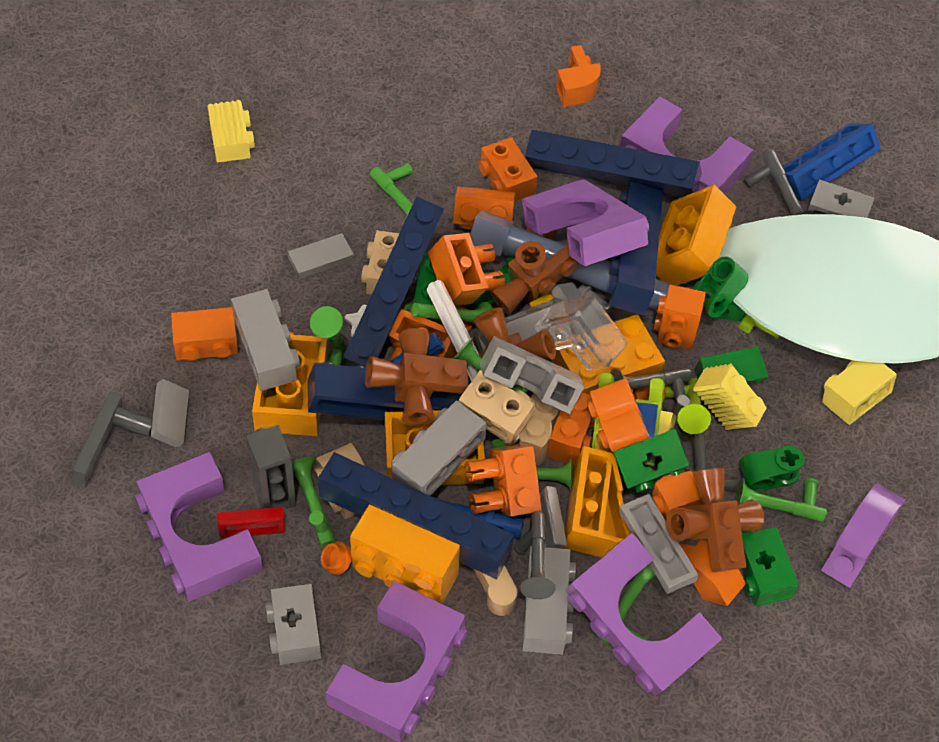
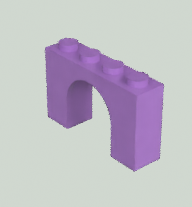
[620,97,753,194]
[522,179,649,266]
[134,452,263,602]
[565,533,722,695]
[326,581,468,742]

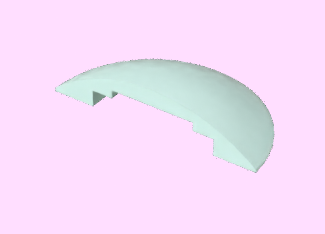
[719,214,939,363]

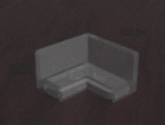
[534,294,628,371]

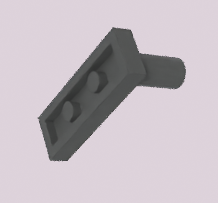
[72,391,153,488]

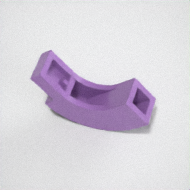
[821,483,906,588]

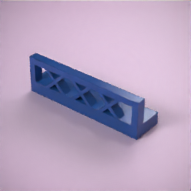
[771,123,881,201]

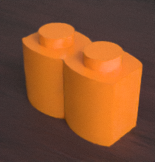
[587,378,650,453]

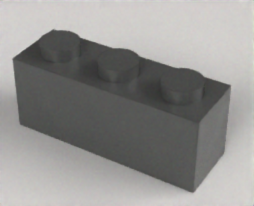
[246,425,296,510]

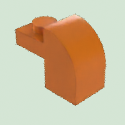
[556,45,601,107]
[681,539,746,606]

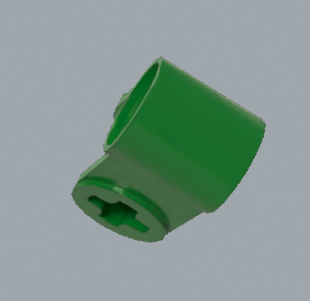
[692,257,748,318]
[739,446,804,492]

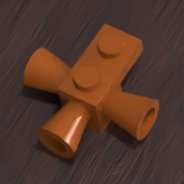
[490,241,579,315]
[467,308,556,394]
[365,328,468,427]
[666,468,764,572]

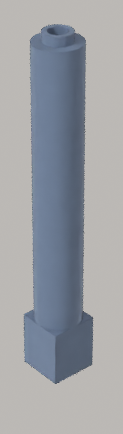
[470,210,672,311]

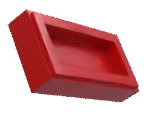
[217,507,286,539]

